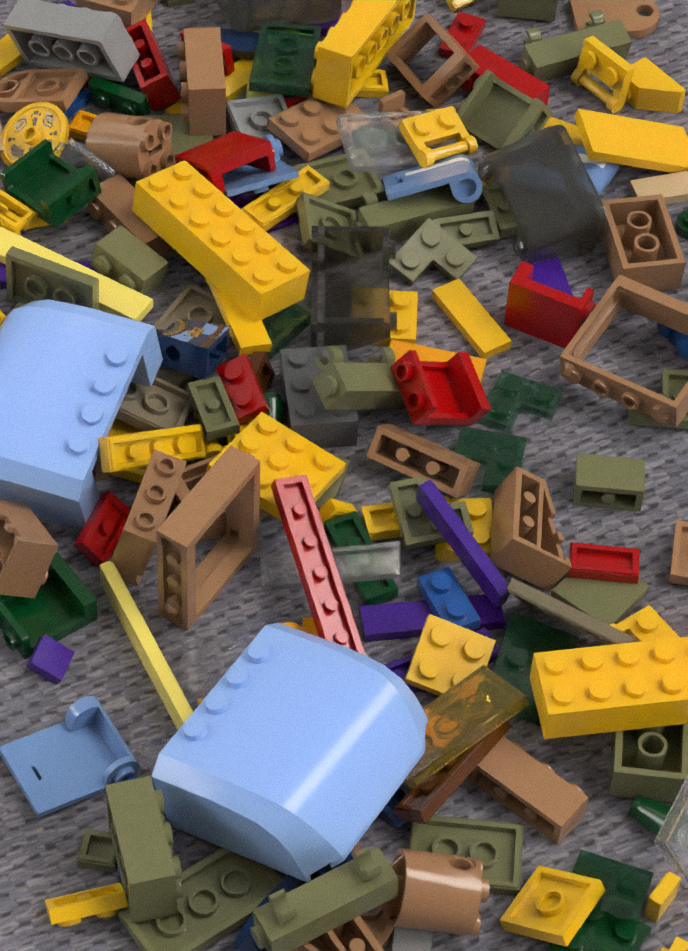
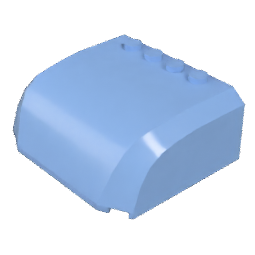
[0,299,163,530]
[151,623,428,882]

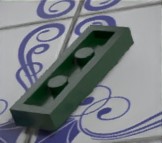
[324,511,398,606]

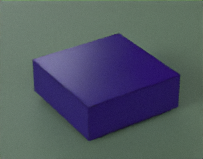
[26,634,74,685]

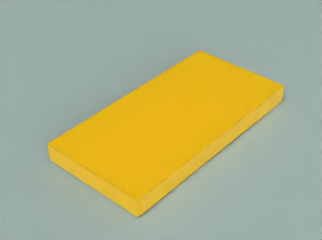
[574,109,688,173]

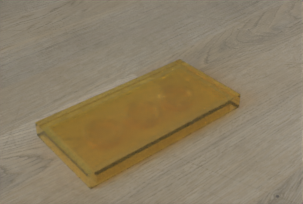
[403,665,529,790]

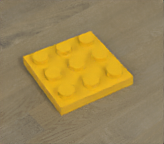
[205,412,346,521]

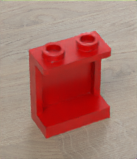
[175,131,276,193]
[504,261,596,348]
[390,350,491,426]

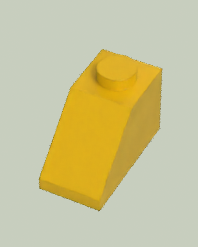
[625,57,686,113]

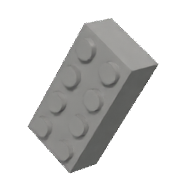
[3,0,140,82]

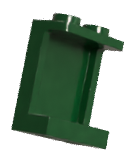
[0,139,102,228]
[0,552,98,659]

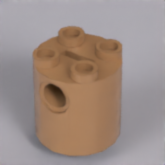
[86,112,175,180]
[381,848,490,936]

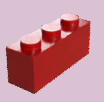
[126,19,181,112]
[460,45,550,106]

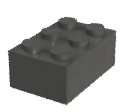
[279,345,358,448]

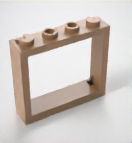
[560,274,688,428]
[156,445,261,631]

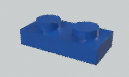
[417,566,481,630]

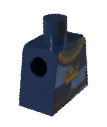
[156,319,230,379]

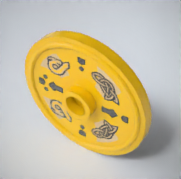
[0,102,69,166]

